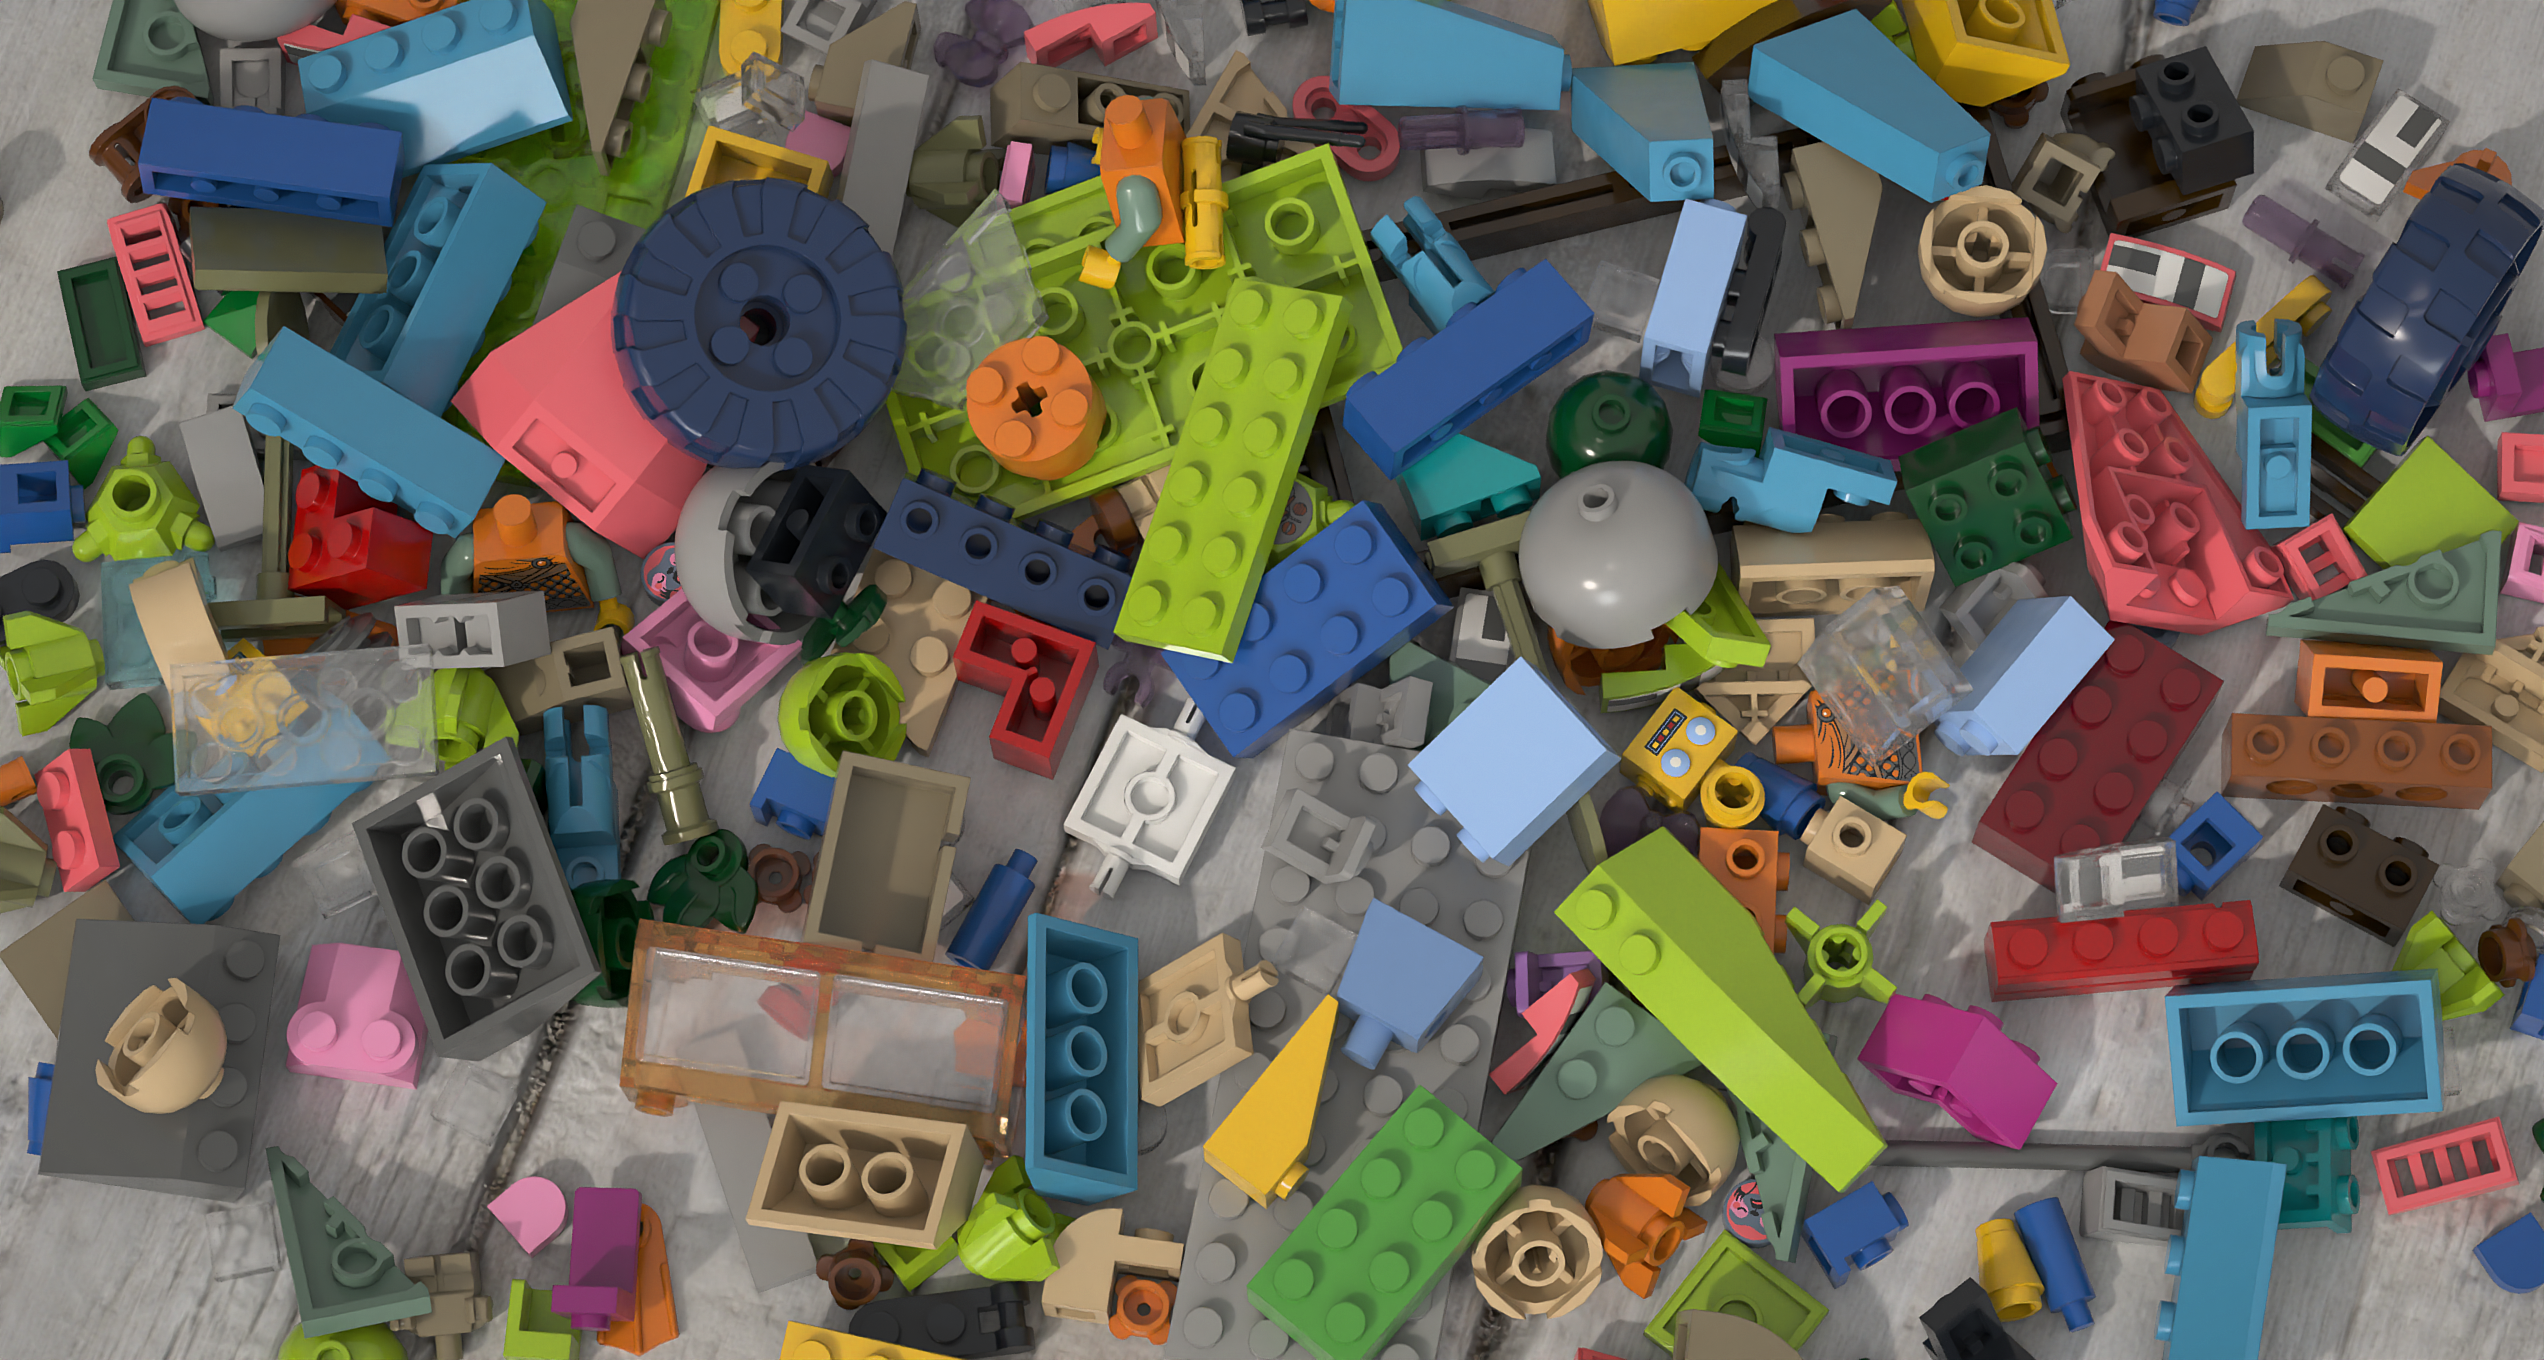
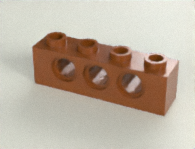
[2221,713,2492,810]

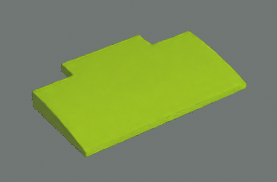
[886,143,1404,521]

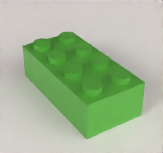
[1246,1084,1523,1360]

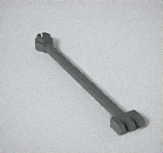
[1751,1133,2251,1179]

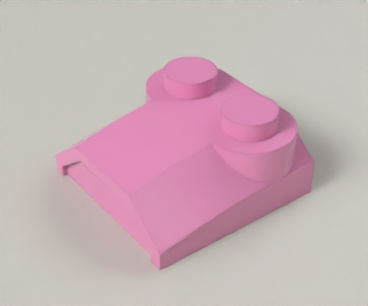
[621,589,802,733]
[286,943,428,1090]

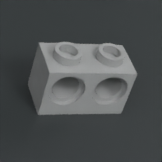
[394,591,551,670]

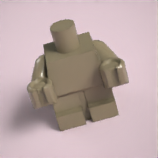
[2011,132,2116,234]
[390,1251,494,1360]

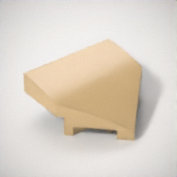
[1686,618,1816,746]
[2438,626,2544,773]

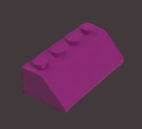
[1774,317,2039,472]

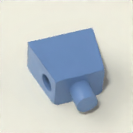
[1336,898,1484,1069]

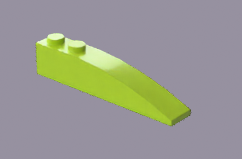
[1554,826,1888,1193]

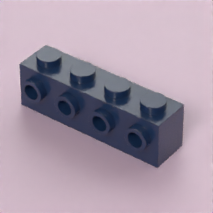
[873,468,1134,650]

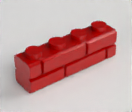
[1984,900,2259,1002]

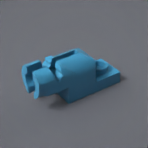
[1371,196,1495,336]
[2235,319,2312,530]
[1684,427,1897,533]
[543,705,621,890]

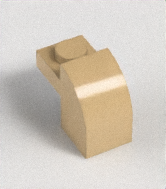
[129,557,232,697]
[1041,1208,1185,1325]

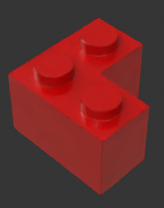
[287,465,433,610]
[952,600,1099,780]

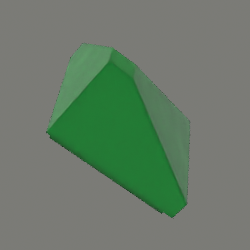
[203,291,260,359]
[0,385,68,457]
[1698,389,1768,458]
[43,398,119,490]

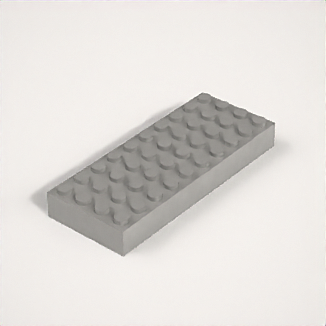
[1164,728,1533,1360]

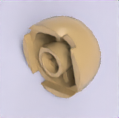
[1917,185,2047,317]
[95,978,227,1114]
[1607,1074,1740,1207]
[1470,1184,1603,1320]

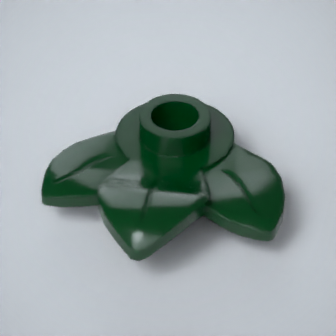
[69,693,199,815]
[646,829,758,949]

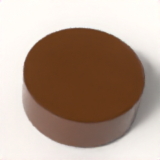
[1089,486,1139,552]

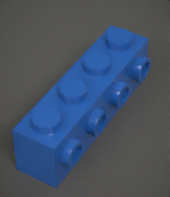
[138,97,405,227]
[1342,258,1595,481]

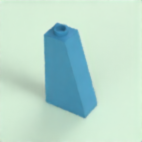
[1329,0,1572,110]
[1747,9,1991,203]
[1570,62,1714,202]

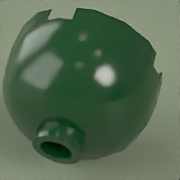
[1545,370,1673,479]
[571,879,658,1008]

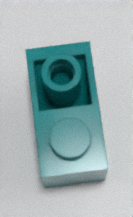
[1395,433,1541,541]

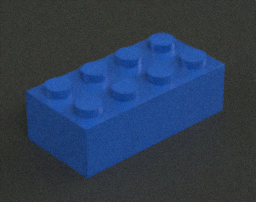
[1160,500,1454,758]

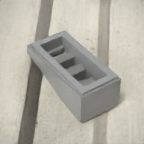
[2079,1166,2185,1247]

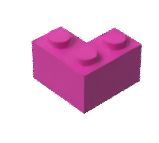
[1857,994,2058,1150]

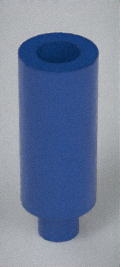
[945,849,1038,977]
[2014,1197,2096,1332]

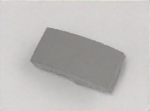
[1419,126,1557,200]
[179,406,264,552]

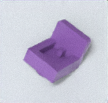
[1507,951,1609,1019]

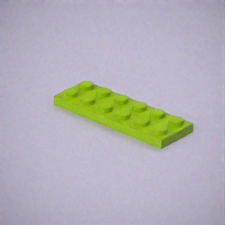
[1113,278,1354,663]

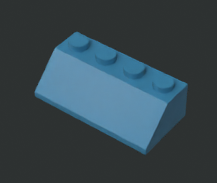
[297,0,573,178]
[330,163,547,418]
[232,326,506,538]
[113,670,392,924]
[1025,913,1138,1206]
[2165,968,2444,1127]
[2154,1156,2287,1360]

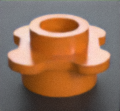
[1109,1275,1177,1345]

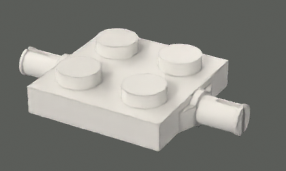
[1063,698,1237,900]

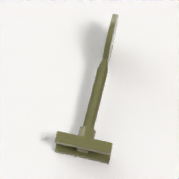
[208,291,346,642]
[1424,511,1608,874]

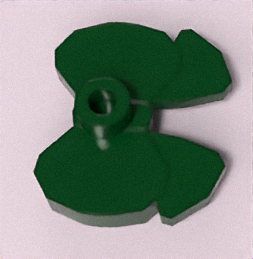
[796,584,887,665]

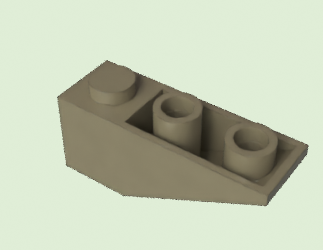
[570,0,672,177]
[990,62,1190,155]
[1782,141,1883,329]
[484,627,635,736]

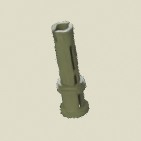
[619,646,719,845]

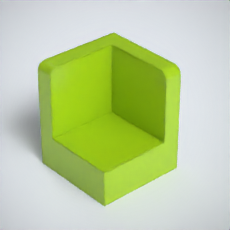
[503,1279,582,1360]

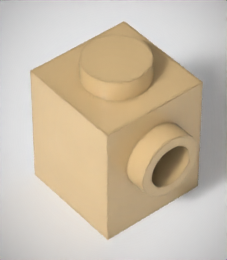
[1800,796,1907,905]

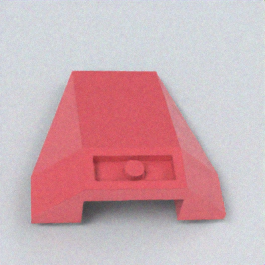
[451,271,760,559]
[2062,371,2294,636]

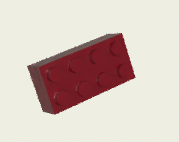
[1972,620,2224,910]

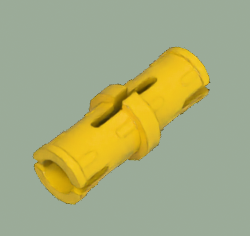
[1180,136,1229,269]

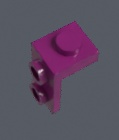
[2467,333,2544,422]
[551,1187,642,1331]

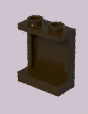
[2060,54,2237,238]

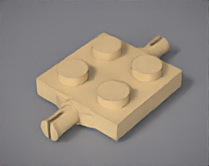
[1138,933,1279,1107]

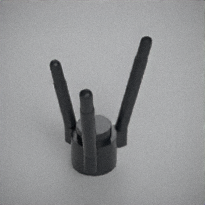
[1226,111,1368,176]

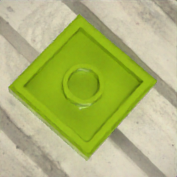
[2342,436,2519,570]
[1643,1229,1829,1358]

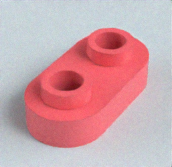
[1292,76,1400,181]

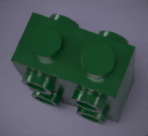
[1898,407,2077,587]

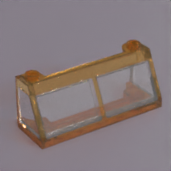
[619,919,1027,1165]

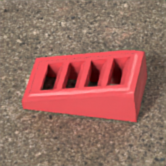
[107,203,206,347]
[2270,513,2368,601]
[2371,1117,2520,1216]

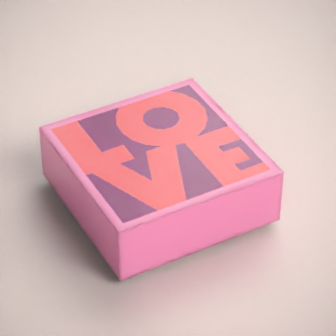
[998,141,1036,213]

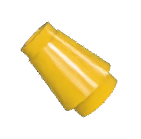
[1700,766,1765,829]
[1975,1218,2045,1322]

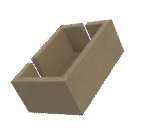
[799,751,971,976]

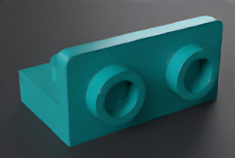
[2254,1116,2360,1234]

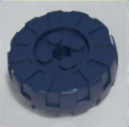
[2309,163,2544,456]
[611,177,908,472]

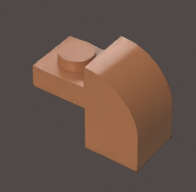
[2074,270,2213,393]

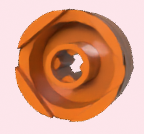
[966,336,1107,481]

